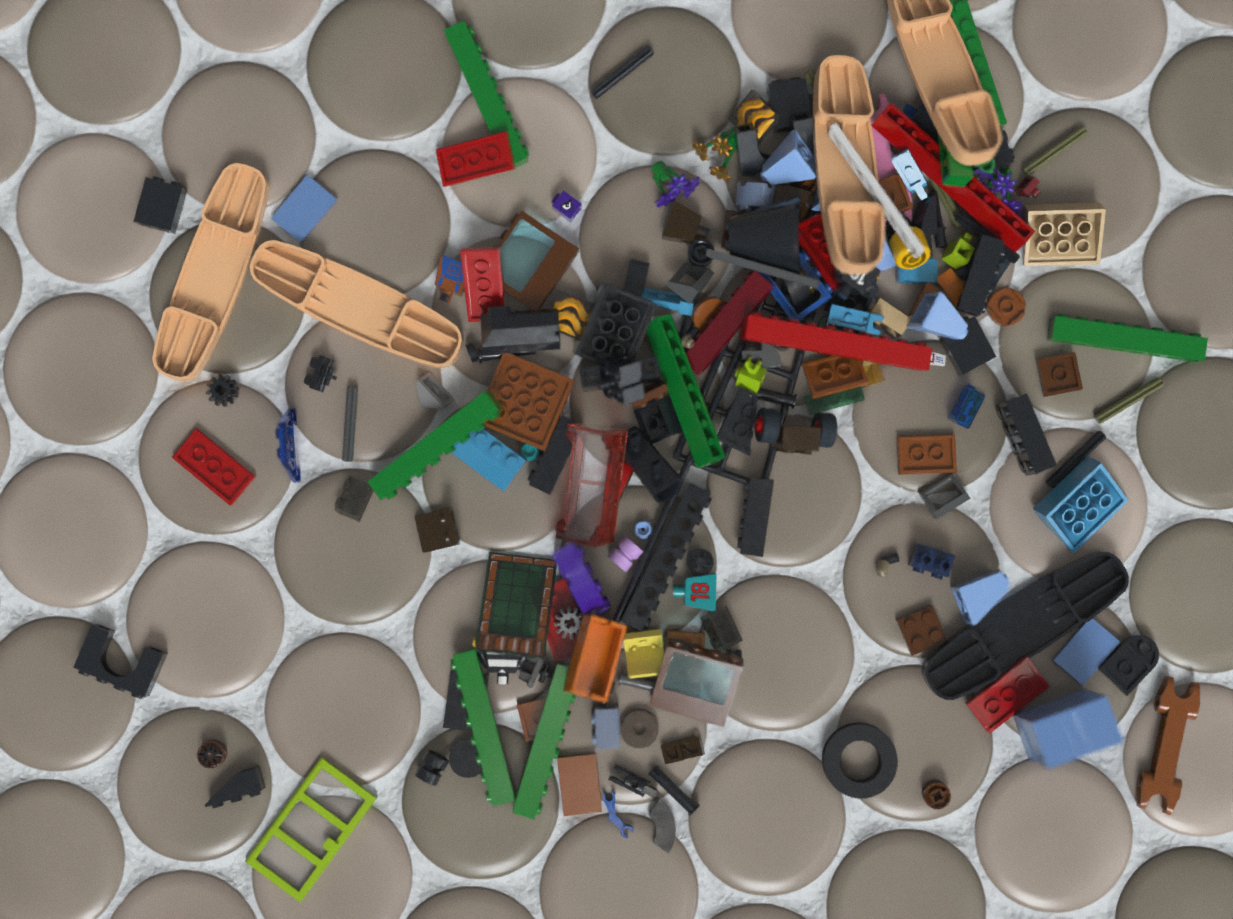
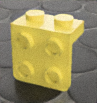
[624,629,664,678]

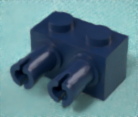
[908,544,955,580]

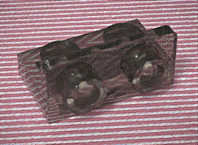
[334,476,374,522]
[700,605,743,651]

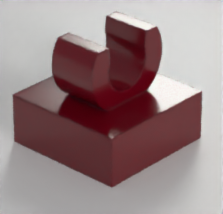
[1014,176,1041,198]

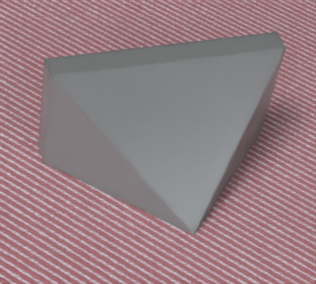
[416,372,455,410]

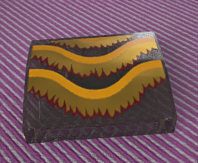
[728,89,782,145]
[552,290,592,340]

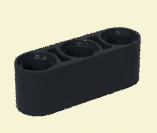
[623,259,650,297]

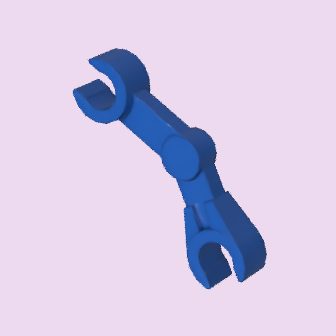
[603,791,634,838]

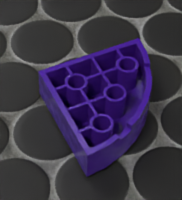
[552,542,611,617]

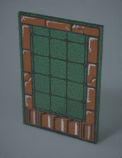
[474,552,557,660]

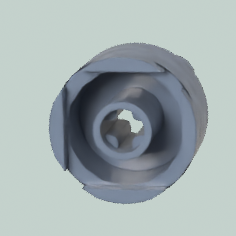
[735,182,775,212]

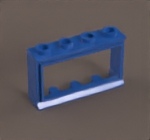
[759,244,833,322]

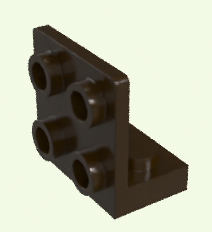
[415,507,460,553]

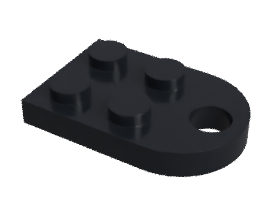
[1098,635,1159,696]

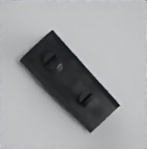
[612,426,682,504]

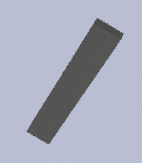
[706,249,821,289]

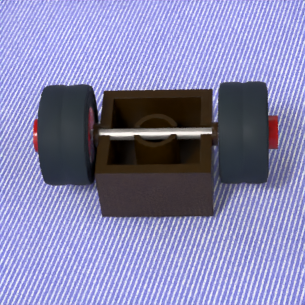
[754,408,837,455]

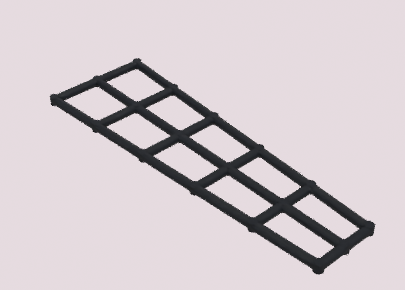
[672,202,825,485]

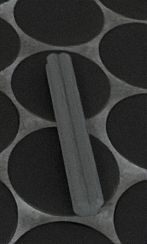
[342,386,358,462]

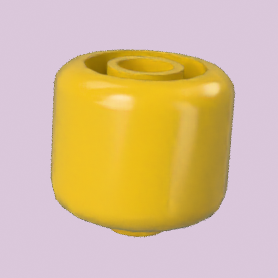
[889,226,930,270]

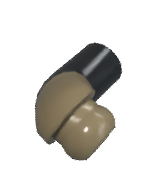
[681,327,700,348]
[876,553,900,577]

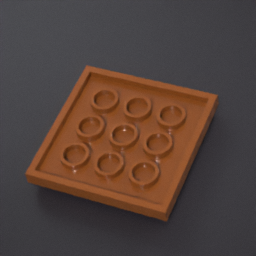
[485,353,575,451]

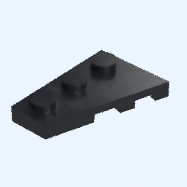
[717,387,758,456]

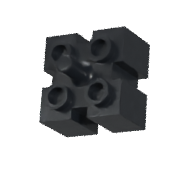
[597,354,645,405]

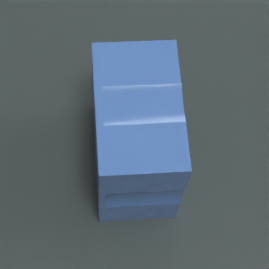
[1013,689,1124,769]

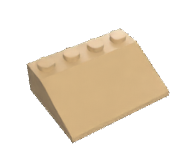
[1022,202,1106,266]

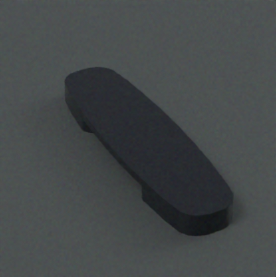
[922,552,1129,700]

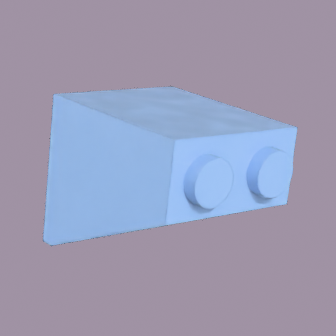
[951,571,1010,625]

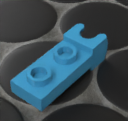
[641,287,695,316]
[827,304,884,335]

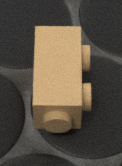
[867,298,911,337]

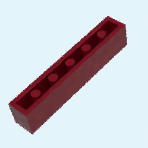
[685,271,775,375]

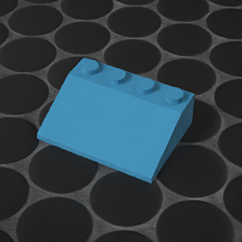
[1033,456,1129,553]

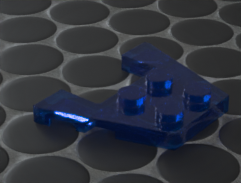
[275,408,301,483]

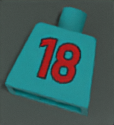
[673,574,717,611]

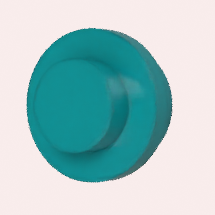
[520,443,539,461]

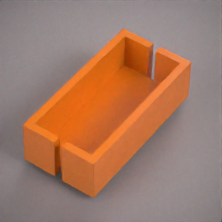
[563,615,627,703]

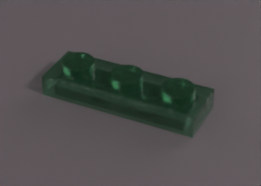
[804,387,865,415]

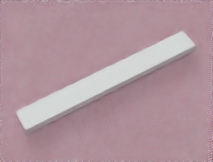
[828,123,925,259]

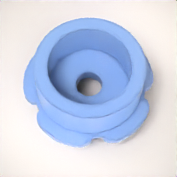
[634,520,653,539]

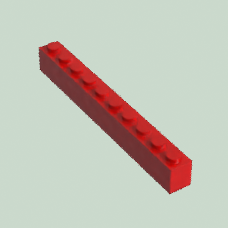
[871,103,1035,252]
[740,312,932,371]

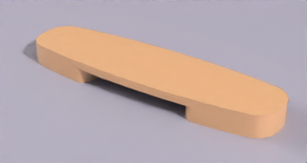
[887,0,1002,165]
[813,55,885,274]
[152,163,270,382]
[250,240,464,369]

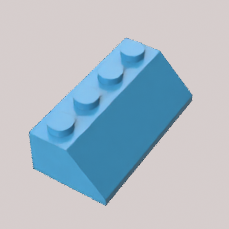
[452,429,527,491]

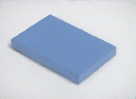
[271,175,337,243]
[1052,619,1120,686]

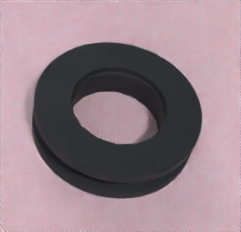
[822,722,898,799]

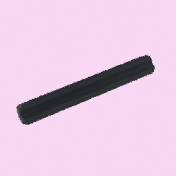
[591,46,654,99]
[954,211,1020,264]
[1046,431,1106,489]

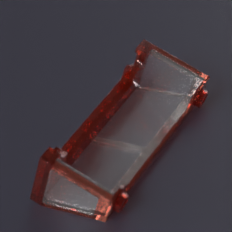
[555,423,628,547]

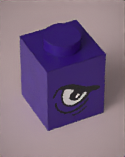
[552,190,582,223]

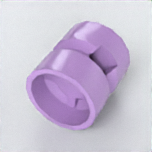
[608,536,643,572]

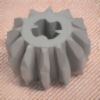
[554,606,584,639]

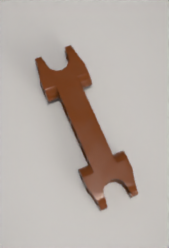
[1136,676,1200,815]

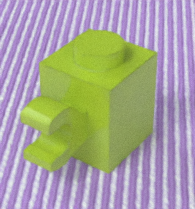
[941,232,975,269]
[735,357,767,395]

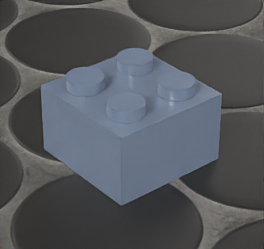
[591,705,620,749]

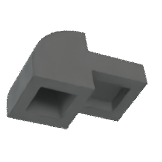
[741,343,781,368]

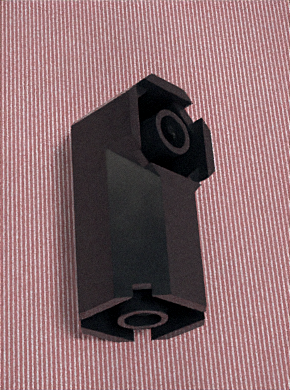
[481,306,561,355]

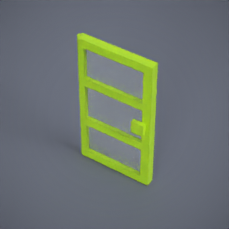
[245,757,377,902]

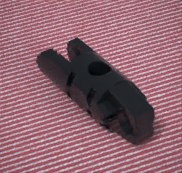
[608,764,658,798]

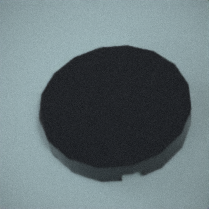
[449,739,483,778]

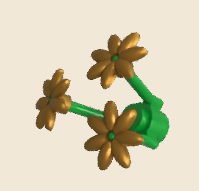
[692,127,736,182]

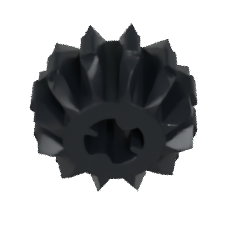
[206,374,240,407]

